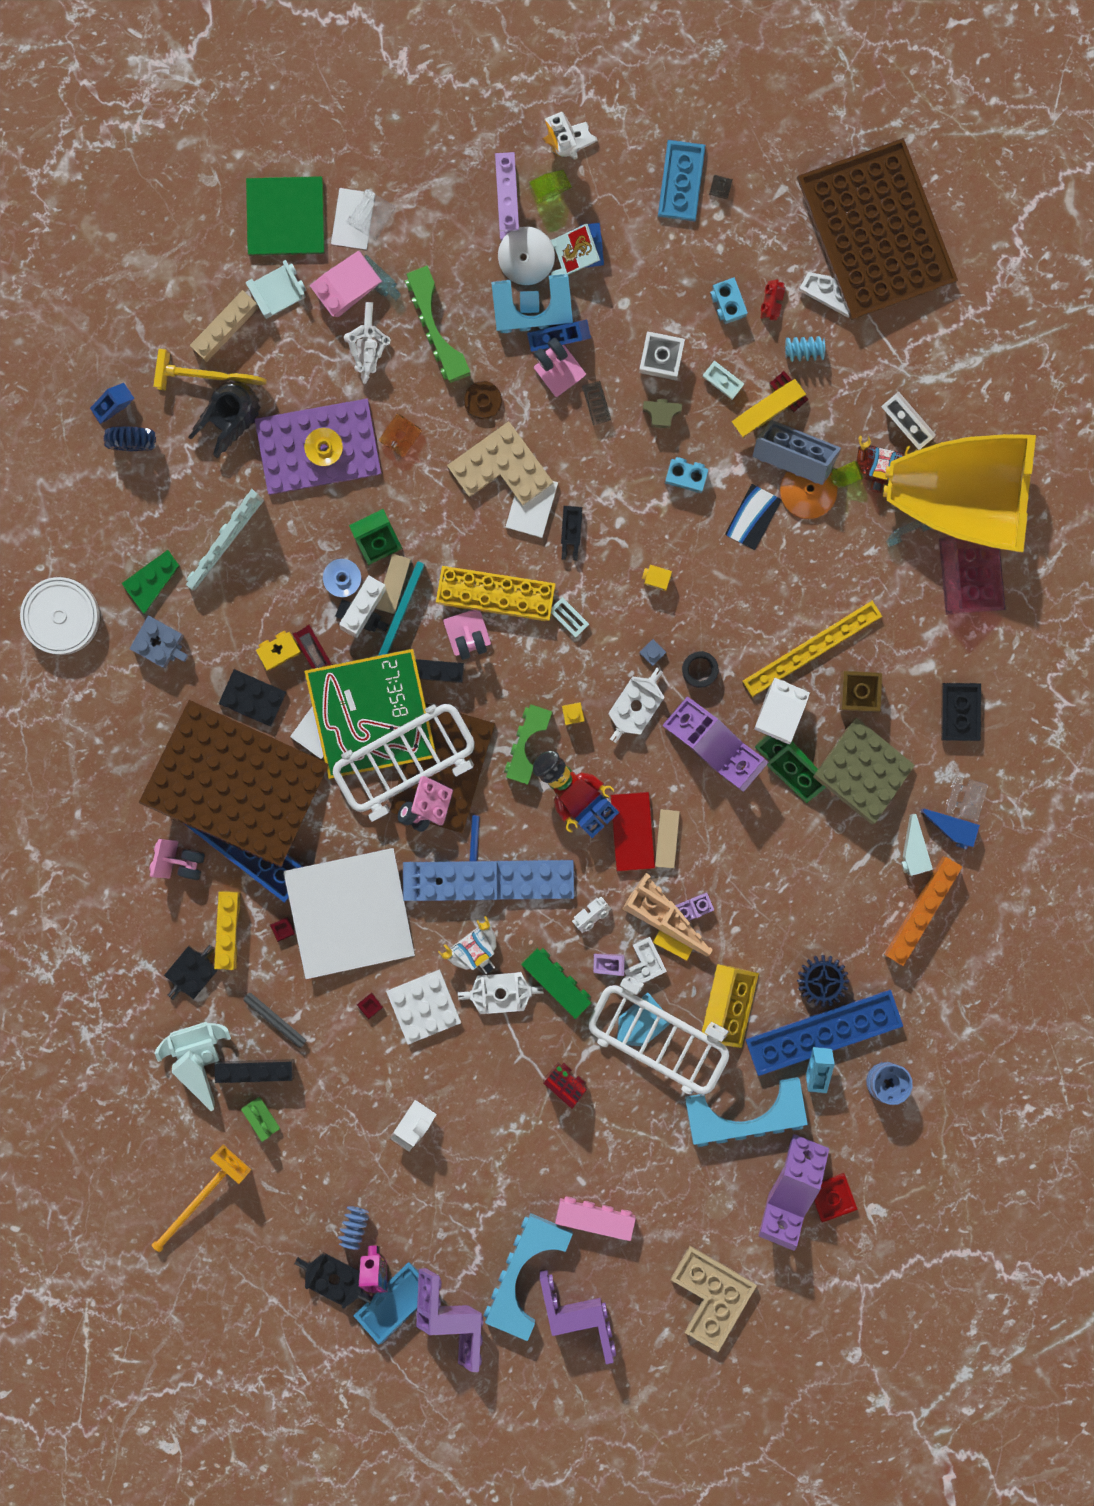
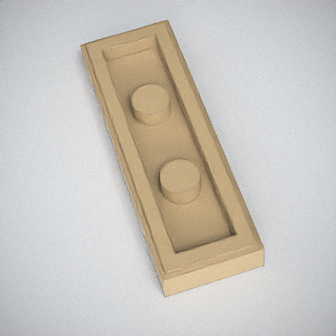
[376,554,411,614]
[655,809,680,868]

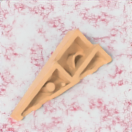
[623,873,713,957]

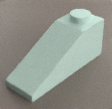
[901,814,933,876]
[172,1050,215,1111]

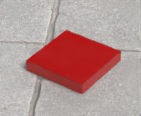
[814,1173,858,1223]

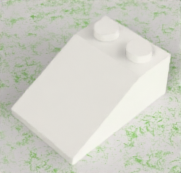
[754,678,810,744]

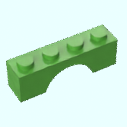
[504,704,552,784]

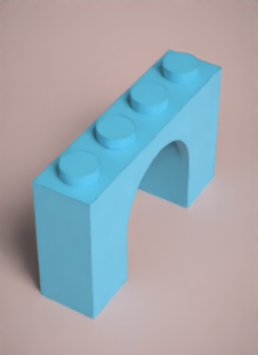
[491,274,573,333]

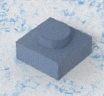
[639,639,666,666]

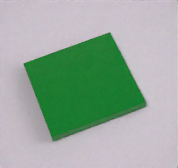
[246,176,325,256]

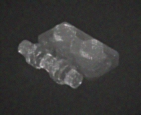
[946,776,988,822]

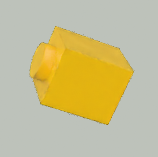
[642,565,672,591]
[562,702,584,726]

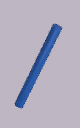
[469,815,480,861]

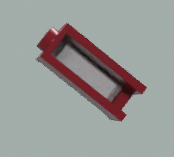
[292,624,333,669]

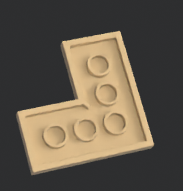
[447,421,554,506]
[671,1246,757,1352]

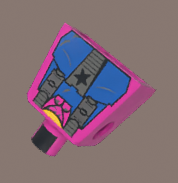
[359,1246,388,1293]

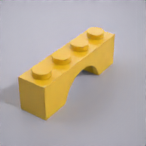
[214,891,241,970]

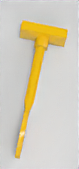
[153,349,267,391]

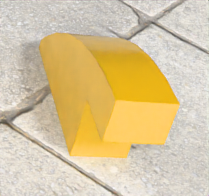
[732,379,806,438]

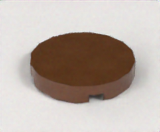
[464,381,502,420]

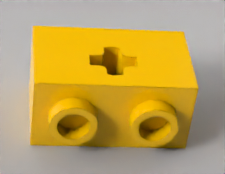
[256,631,302,671]

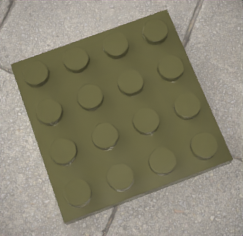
[813,717,915,825]

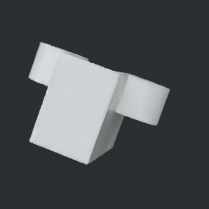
[390,1100,437,1152]

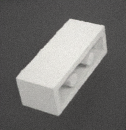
[881,391,936,450]
[339,575,386,639]

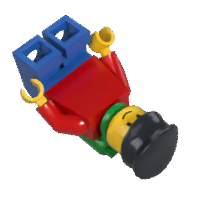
[533,751,619,838]

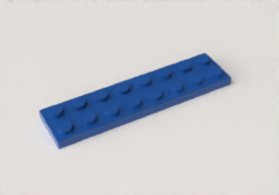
[745,989,903,1076]

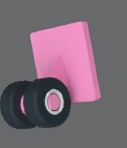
[534,338,586,397]
[443,610,491,660]
[398,776,453,832]
[150,839,205,880]

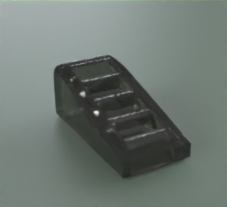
[582,381,611,425]

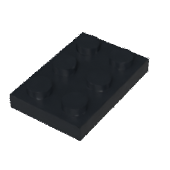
[218,669,287,727]
[941,683,981,741]

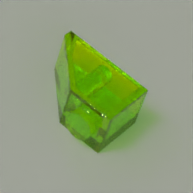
[529,170,572,204]

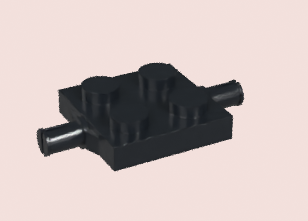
[164,945,218,1000]

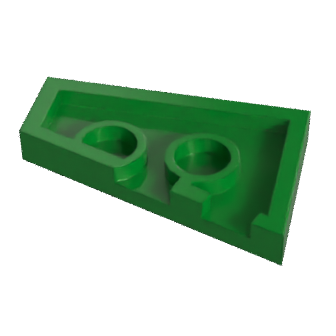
[121,550,180,615]

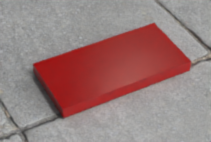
[610,792,655,871]

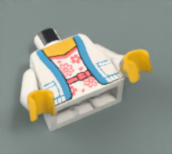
[438,916,496,974]

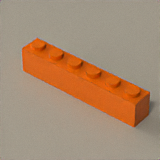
[884,856,962,966]

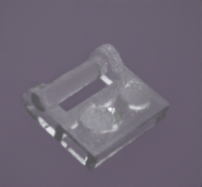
[346,189,396,240]

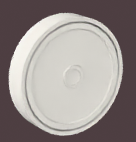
[20,577,100,655]

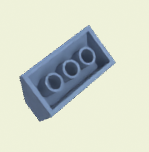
[752,420,841,485]

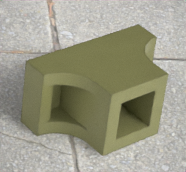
[642,399,682,429]

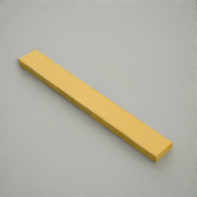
[742,600,883,697]

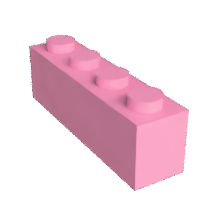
[555,1197,636,1241]

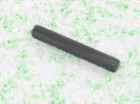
[243,993,306,1048]

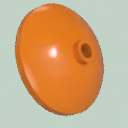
[780,471,837,519]

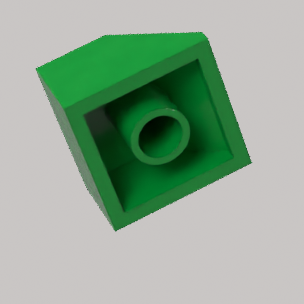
[349,509,403,565]

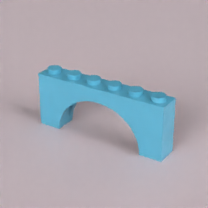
[685,1077,808,1147]
[483,1213,573,1341]

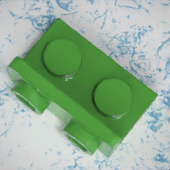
[241,1097,280,1142]

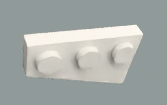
[798,272,849,318]

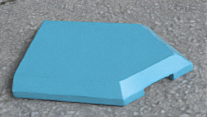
[617,992,671,1046]

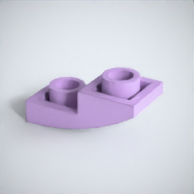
[675,893,714,921]

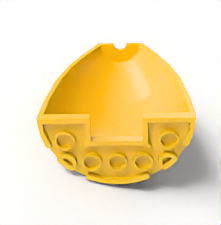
[883,434,1036,552]

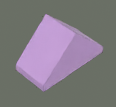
[593,954,625,976]

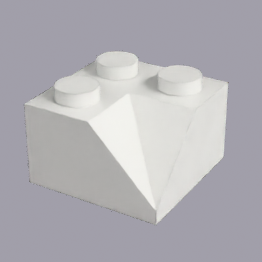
[639,331,685,380]

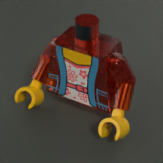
[856,436,917,493]

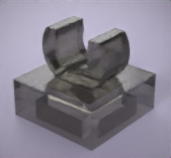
[709,175,733,199]

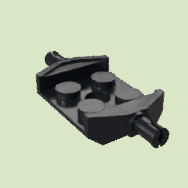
[294,1252,374,1309]

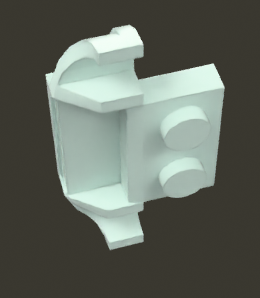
[155,1022,231,1066]

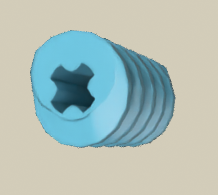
[785,336,825,362]

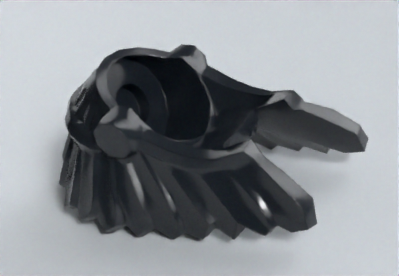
[188,381,261,459]

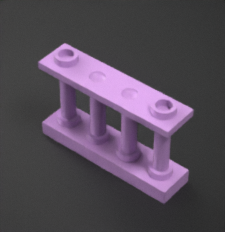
[495,152,519,241]

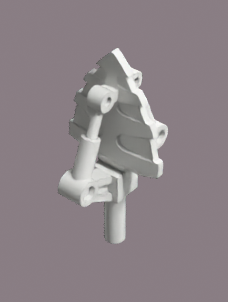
[344,302,390,384]

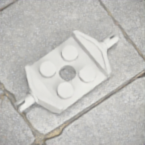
[608,668,665,744]
[458,972,544,1014]

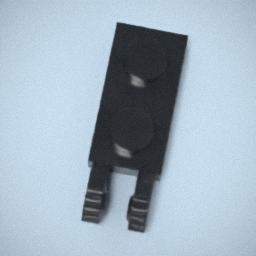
[561,506,583,561]

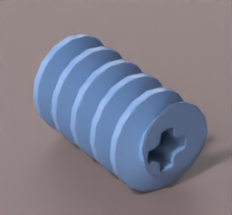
[338,1206,369,1250]

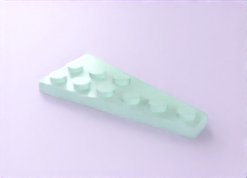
[186,489,264,591]

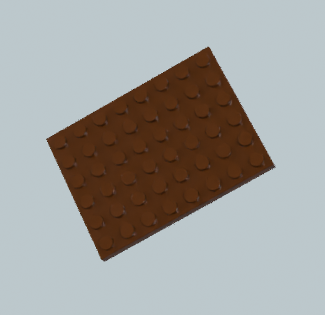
[797,138,958,320]
[139,700,329,868]

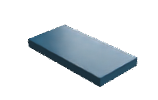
[658,140,706,222]

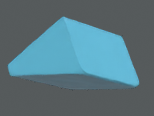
[520,291,539,313]

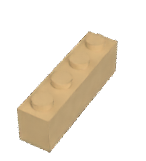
[190,290,259,363]

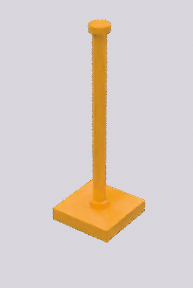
[152,1144,251,1252]

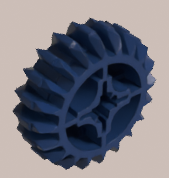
[103,426,156,452]
[797,955,849,1007]

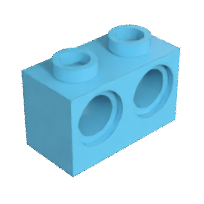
[710,277,748,324]
[665,457,709,493]
[806,1047,835,1093]

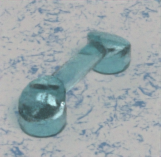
[886,520,931,548]

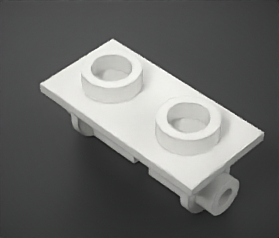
[572,897,611,933]

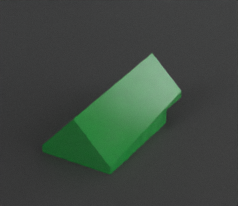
[755,735,826,803]

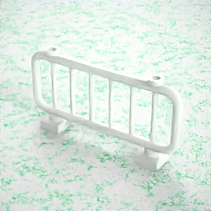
[333,704,475,822]
[588,975,729,1094]

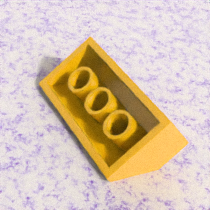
[702,964,759,1048]

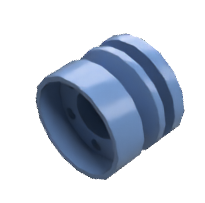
[866,1062,913,1105]

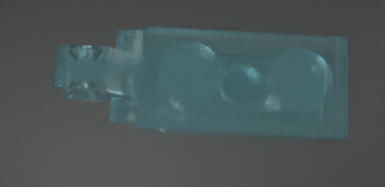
[364,255,401,301]

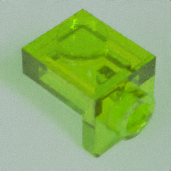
[831,461,864,488]

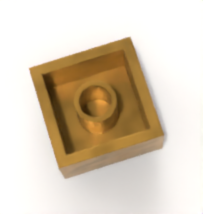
[839,671,882,712]

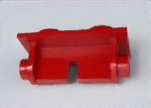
[760,279,786,321]

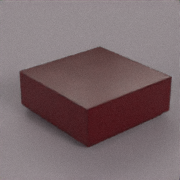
[270,917,295,942]
[357,992,384,1020]

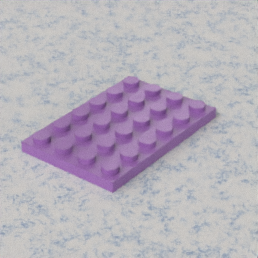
[255,398,382,495]

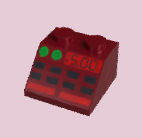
[543,1062,587,1109]

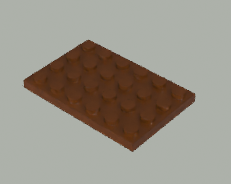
[390,703,495,834]

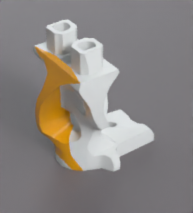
[542,112,598,160]

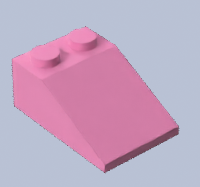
[310,251,382,317]

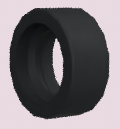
[682,651,719,688]

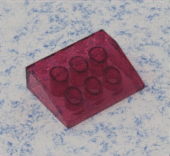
[939,536,1006,615]

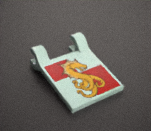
[551,224,600,275]

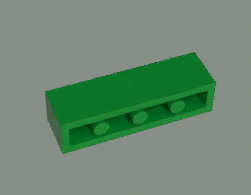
[521,947,592,1019]

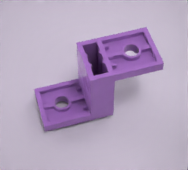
[662,697,769,792]
[758,1134,829,1251]
[416,1268,483,1372]
[540,1270,616,1364]

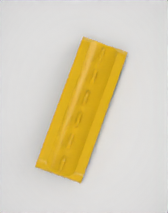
[436,566,555,621]

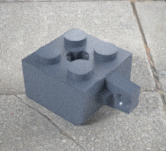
[129,615,189,669]

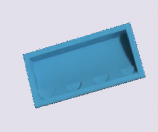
[353,1262,419,1345]

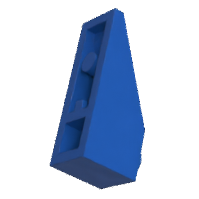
[527,319,591,352]
[921,808,980,849]

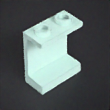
[246,260,306,319]

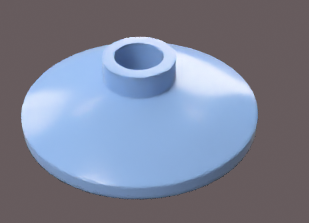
[323,559,361,597]

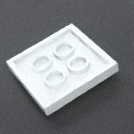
[386,969,461,1044]

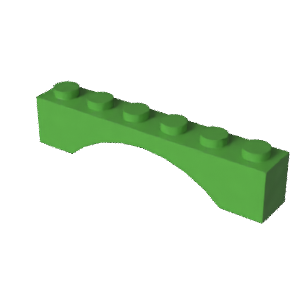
[405,265,471,383]

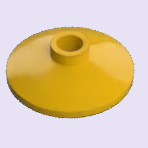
[304,428,343,466]

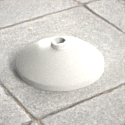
[498,227,555,285]

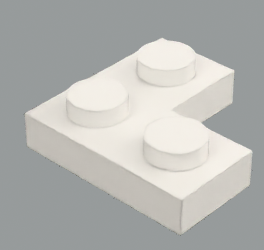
[624,937,667,983]

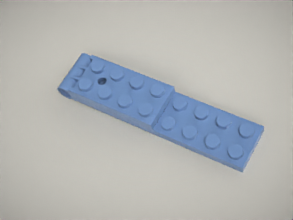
[403,860,574,901]

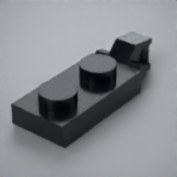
[335,599,389,632]

